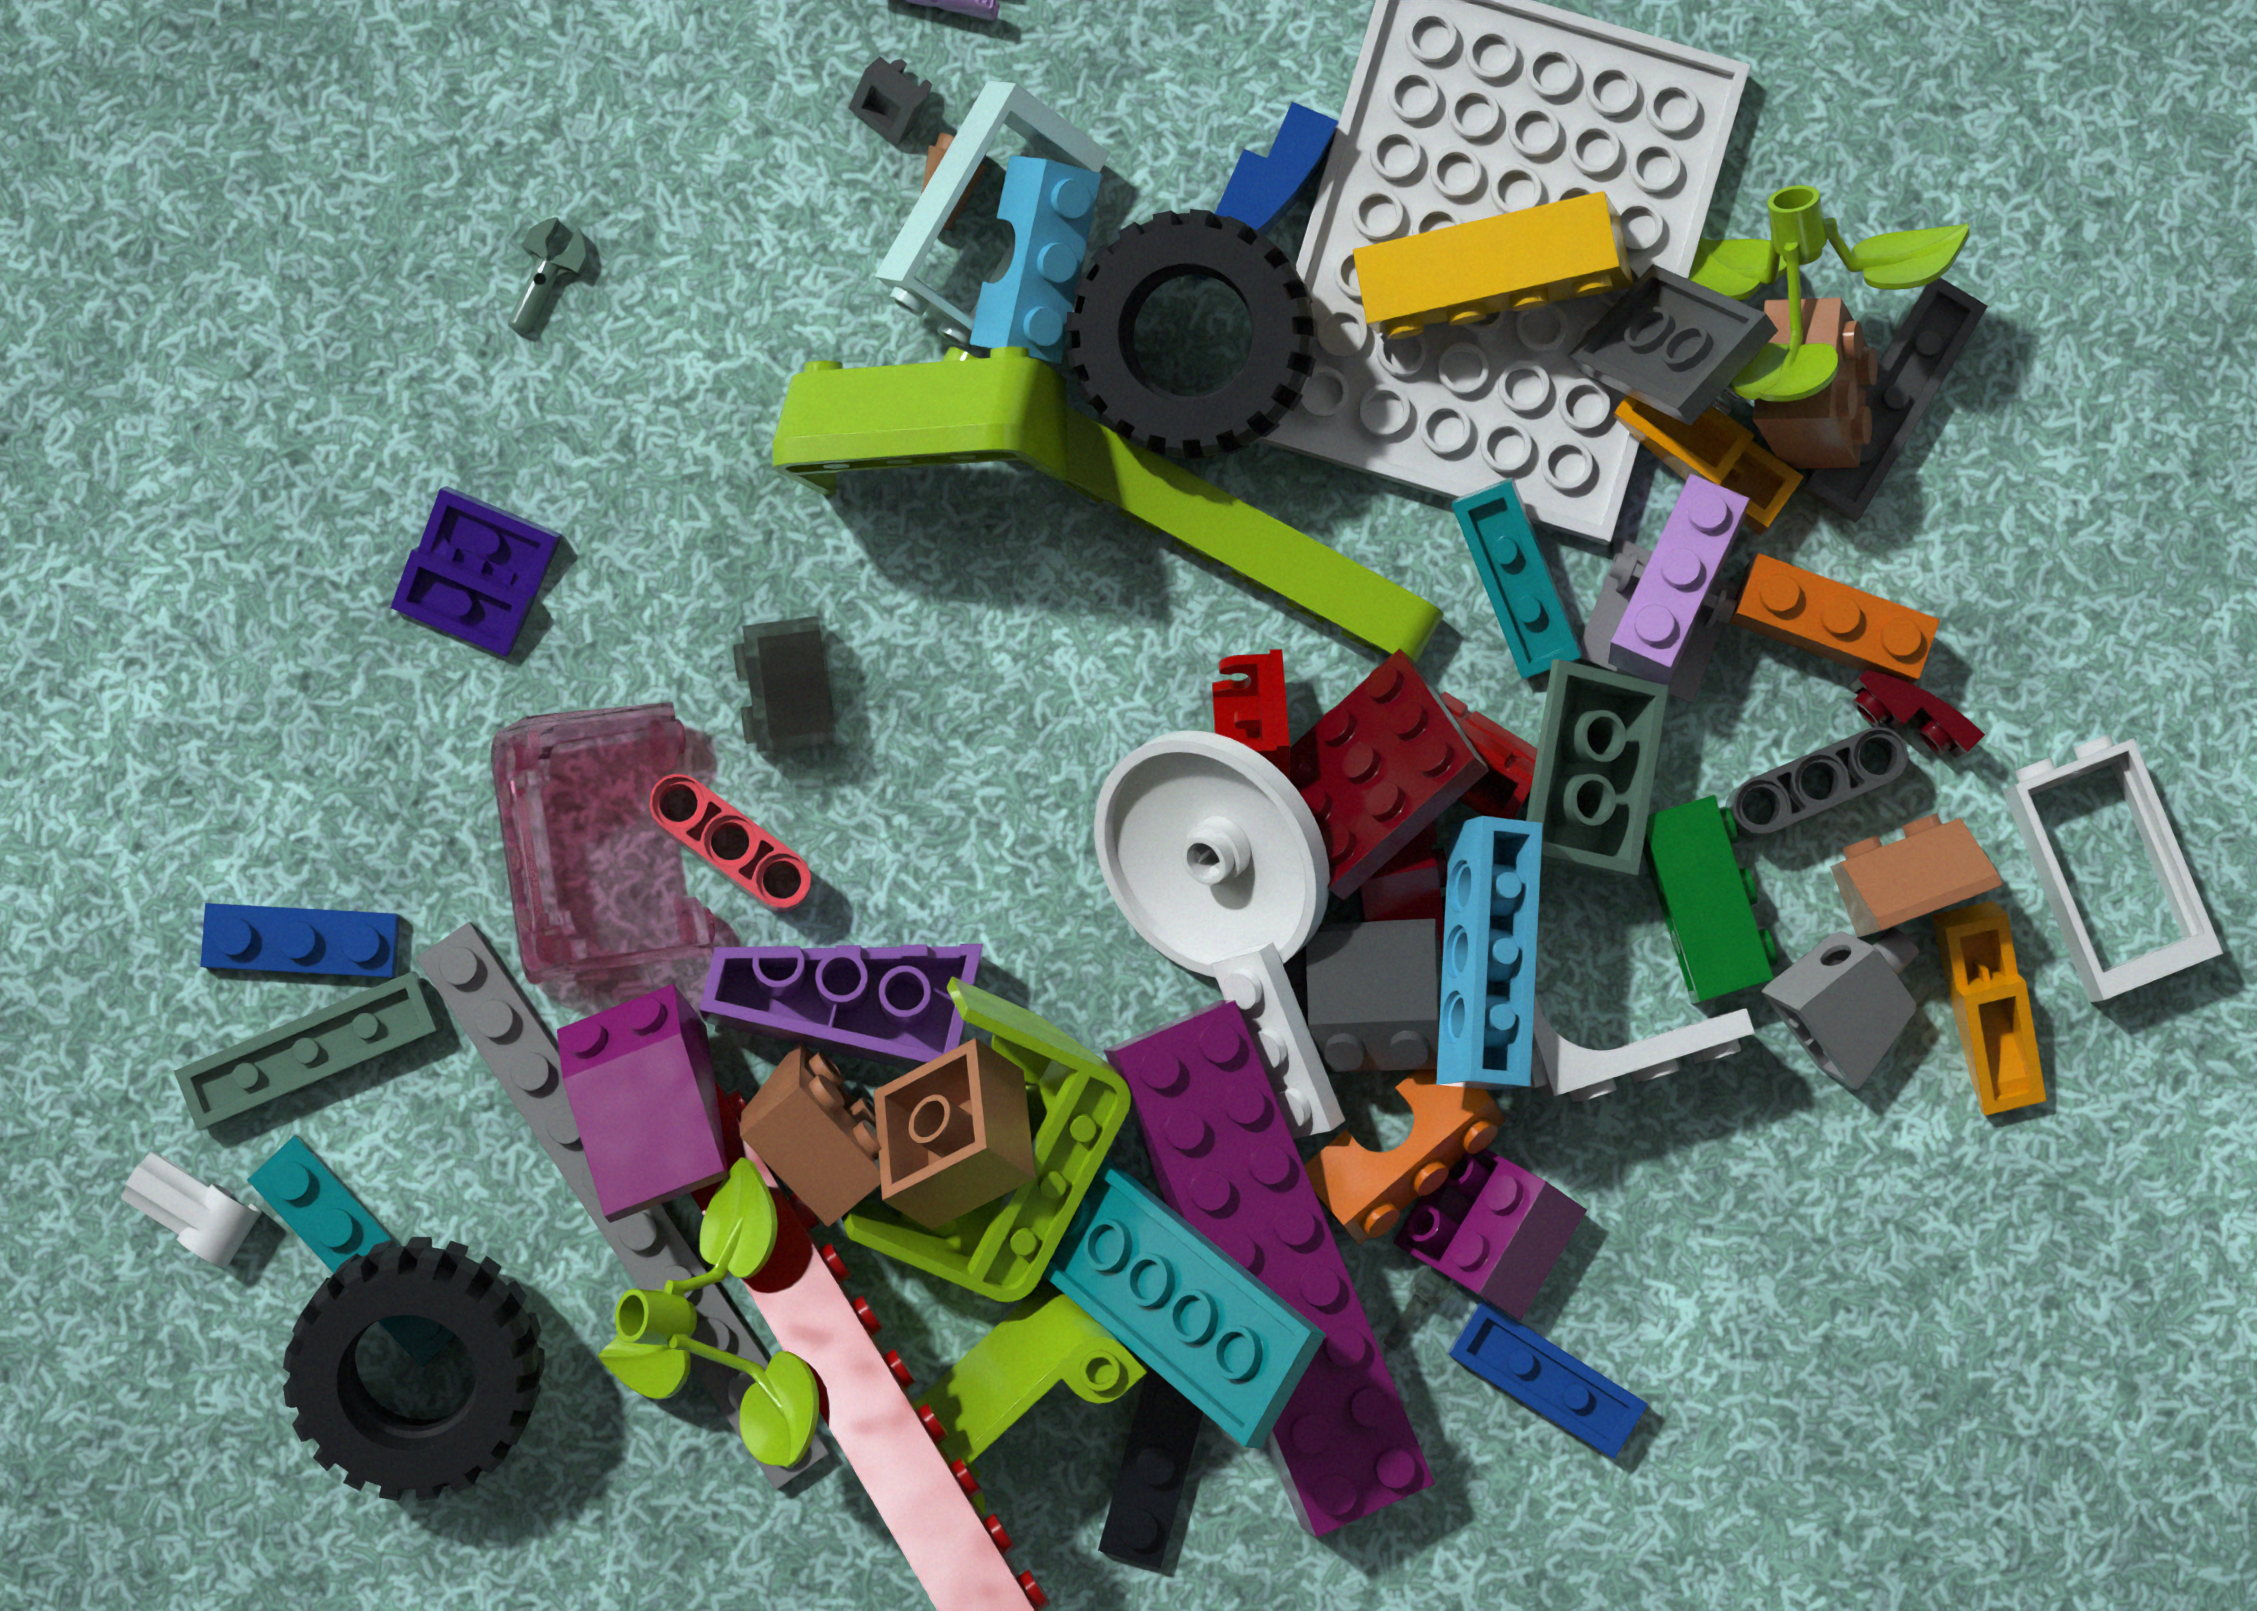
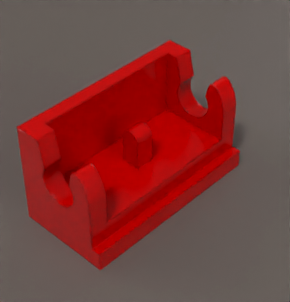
[1212,649,1290,780]

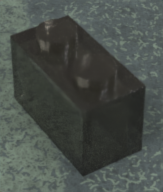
[733,616,838,758]

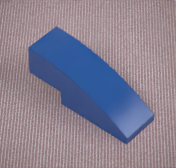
[1193,101,1339,280]

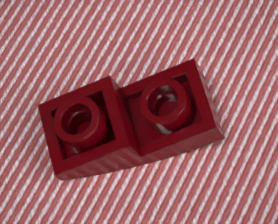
[1848,670,1985,758]

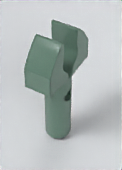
[508,217,589,334]

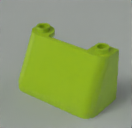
[915,1283,1147,1515]

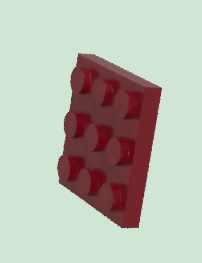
[1289,648,1489,901]

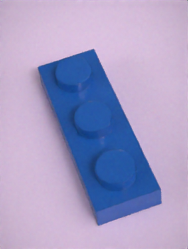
[200,903,400,978]
[1447,1299,1648,1459]

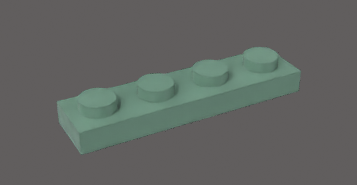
[174,971,441,1131]

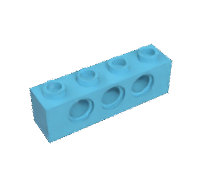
[1436,816,1543,1090]

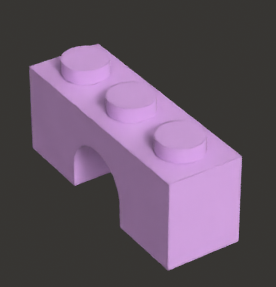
[1608,473,1750,686]

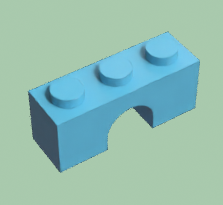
[969,155,1102,364]

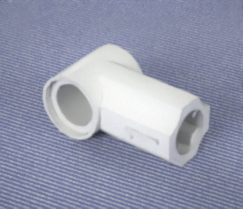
[121,1151,261,1268]

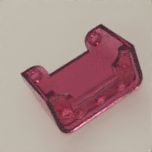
[491,702,715,985]

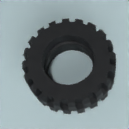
[1065,209,1318,459]
[283,1237,545,1501]

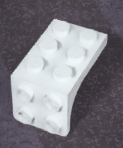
[1526,994,1755,1103]

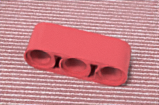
[649,774,811,913]

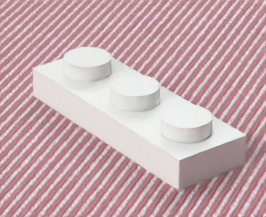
[1210,942,1345,1139]

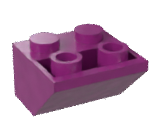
[1393,1148,1587,1321]

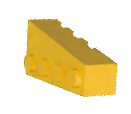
[1352,191,1633,339]

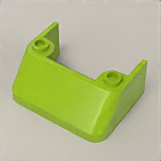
[772,346,1069,495]
[841,976,1131,1302]

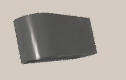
[1725,727,1909,839]

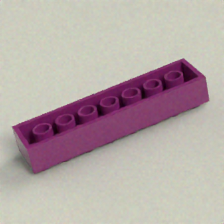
[1104,1000,1435,1537]

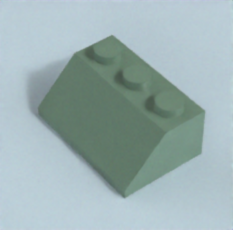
[1526,659,1669,876]

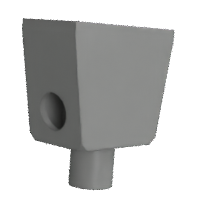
[1761,927,1919,1090]

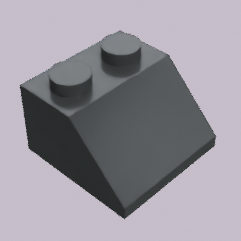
[1306,919,1443,1073]

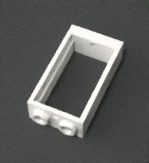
[2002,734,2223,1003]

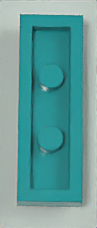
[1451,477,1583,679]

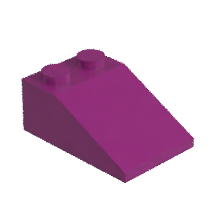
[557,983,730,1223]

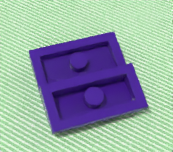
[390,486,563,657]

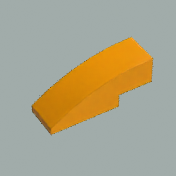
[1612,395,1804,536]
[1931,901,2047,1116]

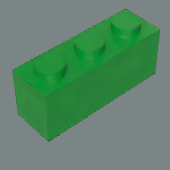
[1643,795,1778,1004]

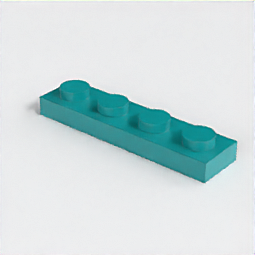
[247,1135,456,1368]

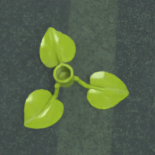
[1688,185,1970,402]
[598,1157,819,1468]

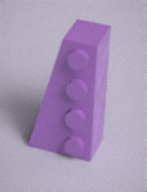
[699,944,983,1071]

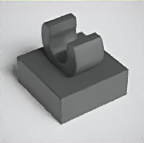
[848,56,932,147]

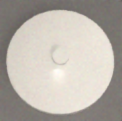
[1094,730,1330,977]

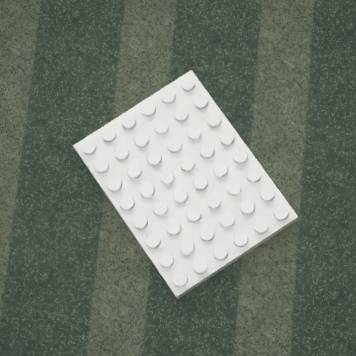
[1255,0,1750,546]

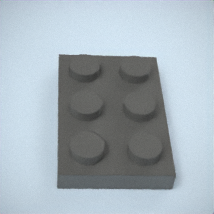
[1568,264,1779,426]

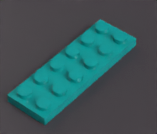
[1042,1155,1326,1449]

